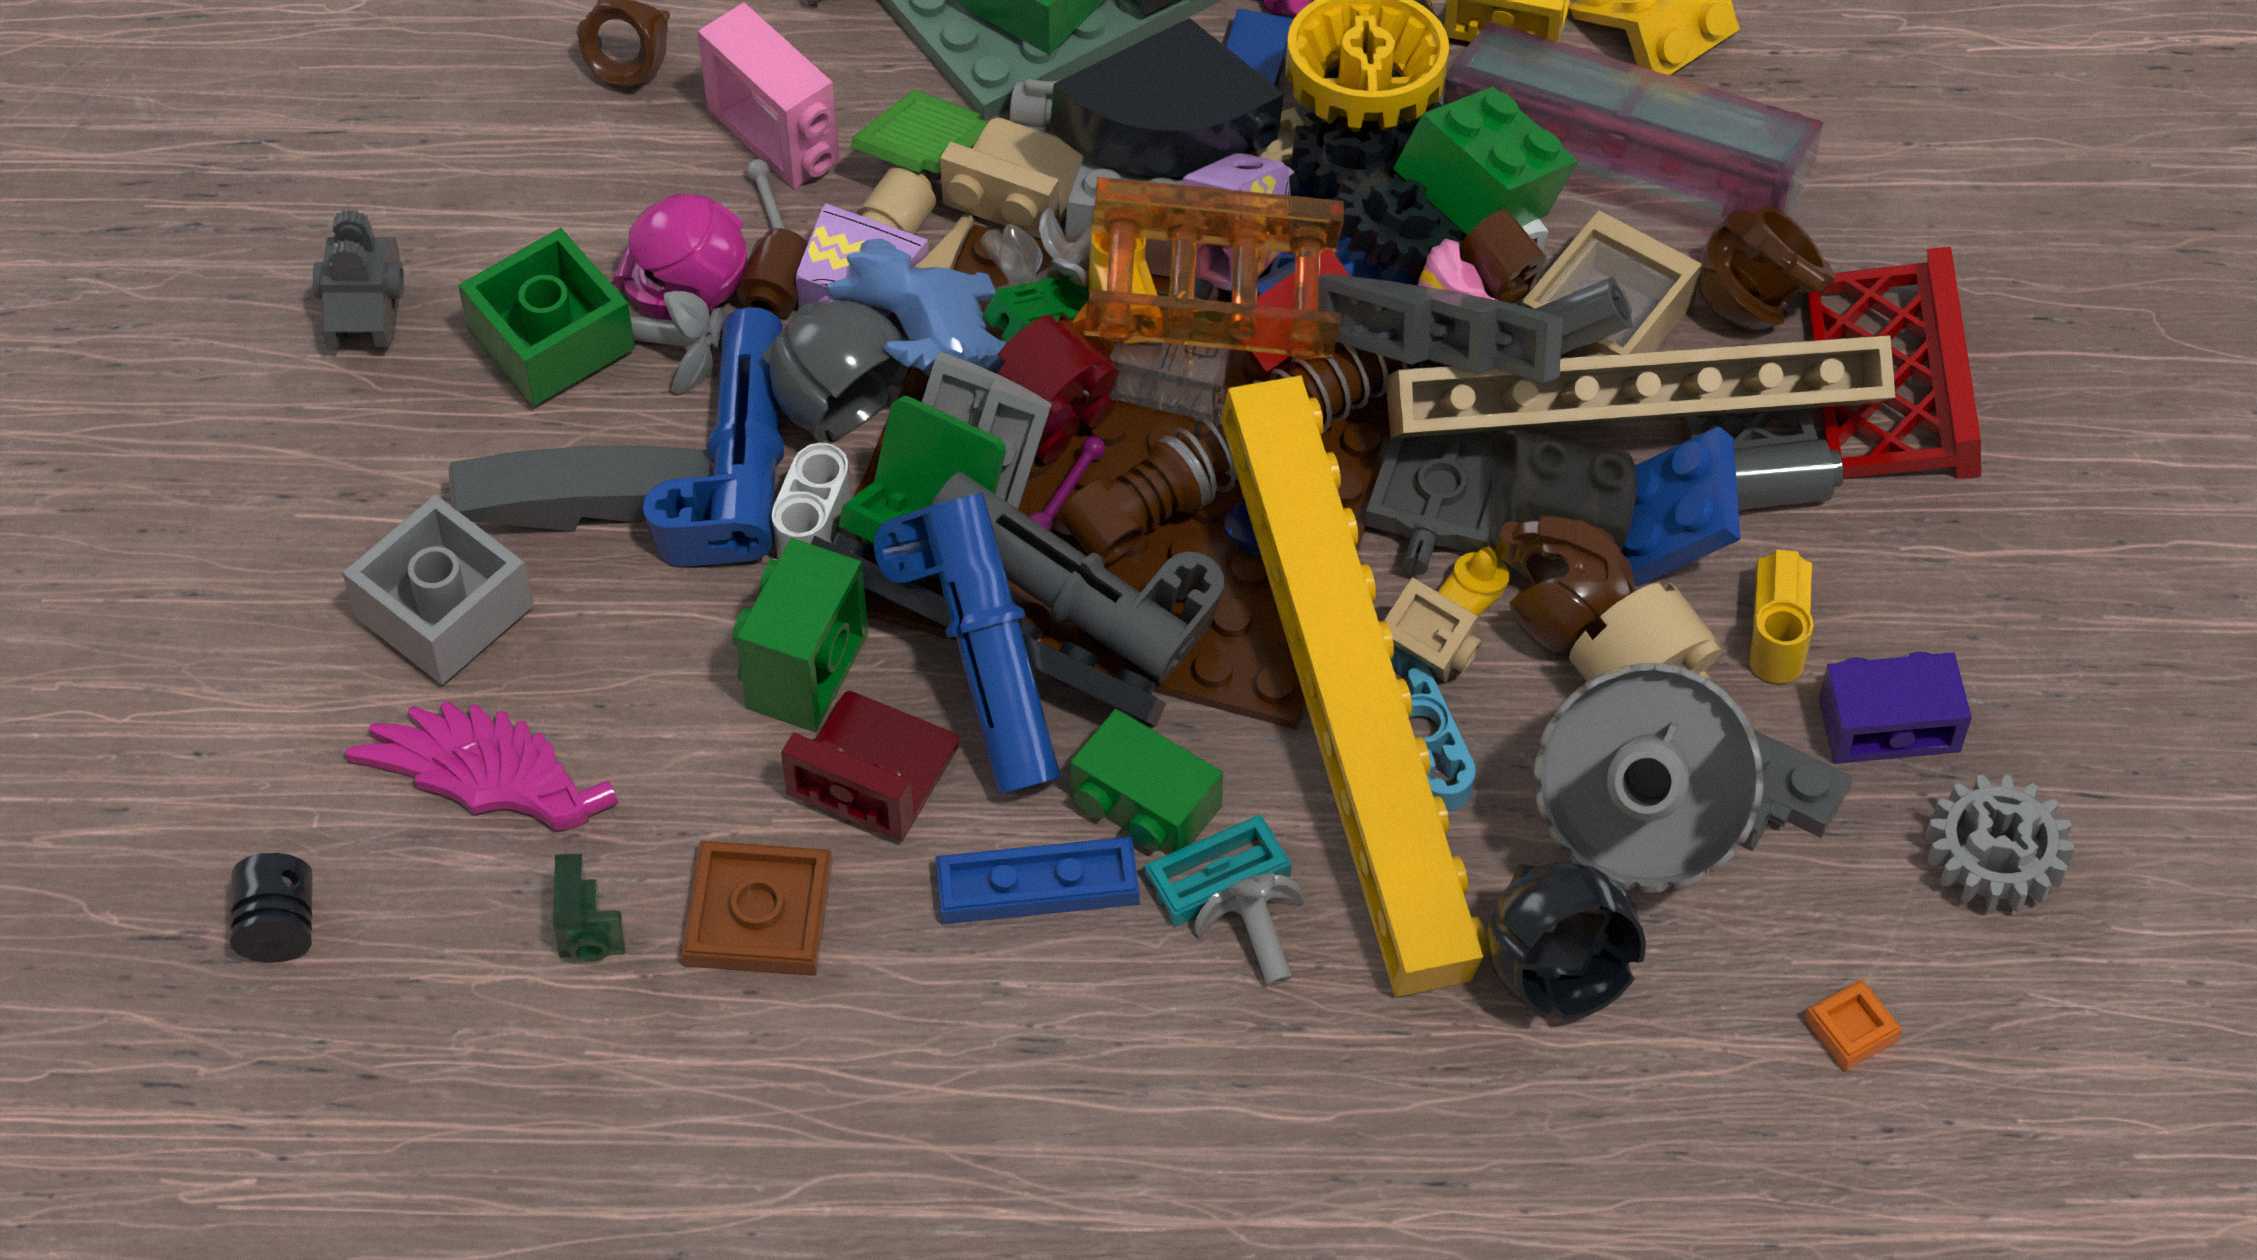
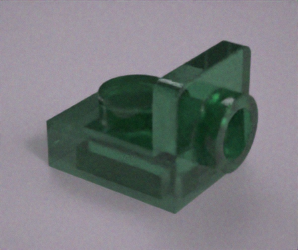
[553,854,626,961]

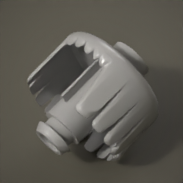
[1534,663,1764,893]

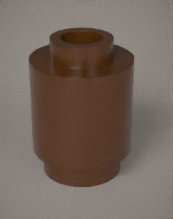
[737,228,808,318]

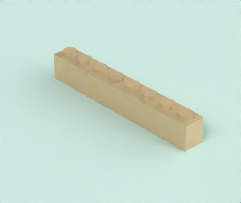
[1386,336,1896,439]

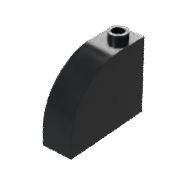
[1049,18,1284,177]

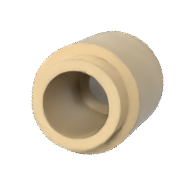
[856,168,936,234]

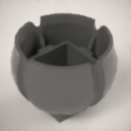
[761,299,912,442]

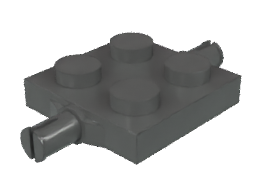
[1364,432,1519,575]

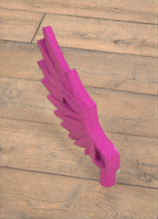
[345,701,618,831]

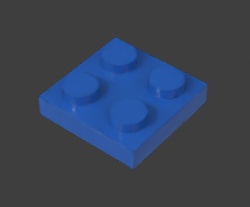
[1617,426,1741,587]

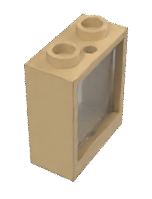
[1521,210,1702,359]

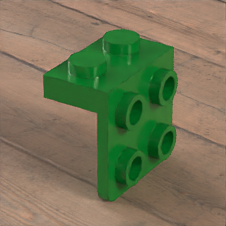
[838,396,1006,546]

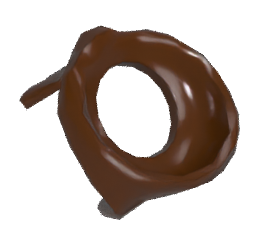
[576,0,670,87]

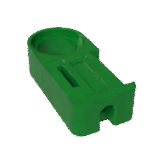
[983,277,1092,342]

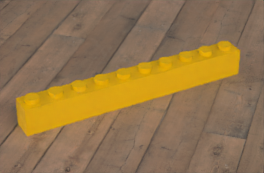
[1220,375,1487,997]

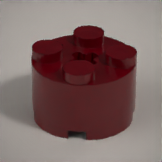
[997,314,1119,463]

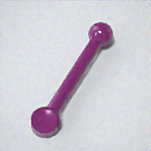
[1029,436,1106,532]

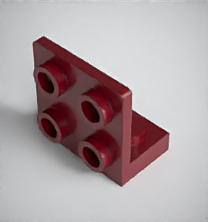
[781,691,959,842]

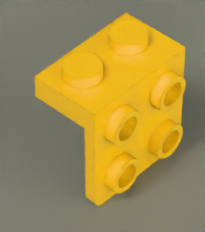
[1570,0,1740,84]

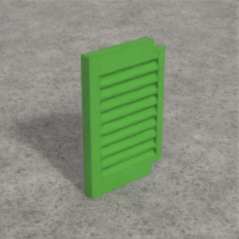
[851,89,988,173]

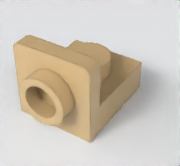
[1384,577,1483,683]

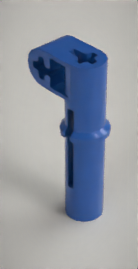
[643,307,784,567]
[874,493,1061,794]

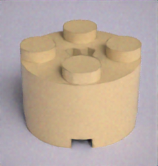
[1569,582,1722,681]

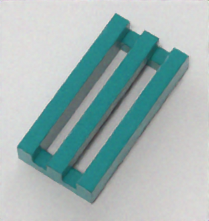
[1144,814,1292,928]

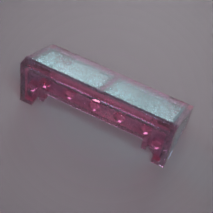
[1443,21,1823,222]

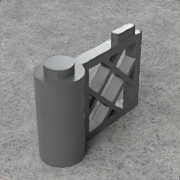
[1680,409,1843,511]

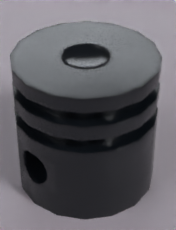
[230,853,313,963]

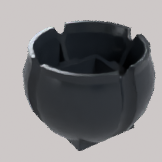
[1487,862,1646,1020]

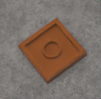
[682,840,833,976]

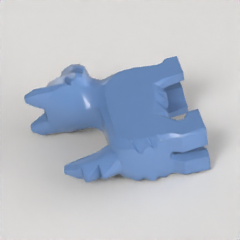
[827,238,1007,377]

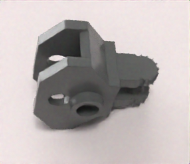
[313,210,404,347]

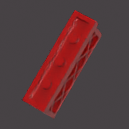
[1807,246,1981,479]

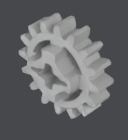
[1925,774,2075,912]

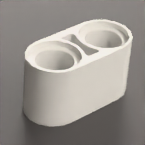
[771,443,852,560]

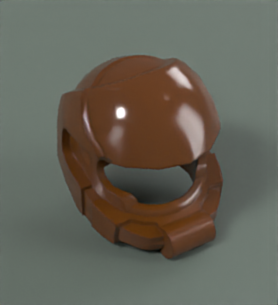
[1698,206,1835,330]
[1494,516,1636,655]

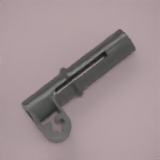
[931,472,1224,683]

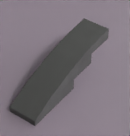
[1316,274,1563,383]
[448,446,712,532]

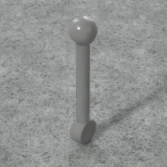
[746,159,785,229]

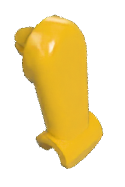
[1437,547,1509,616]

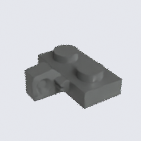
[1739,729,1853,851]

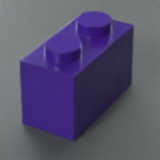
[1818,652,1972,764]

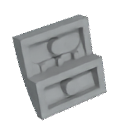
[922,351,1052,509]

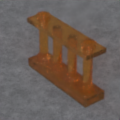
[1084,177,1344,359]

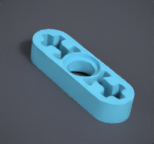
[1390,645,1476,812]

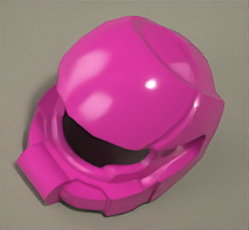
[613,193,747,321]

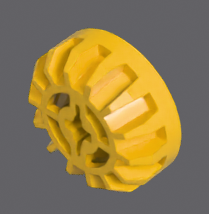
[1285,0,1449,132]

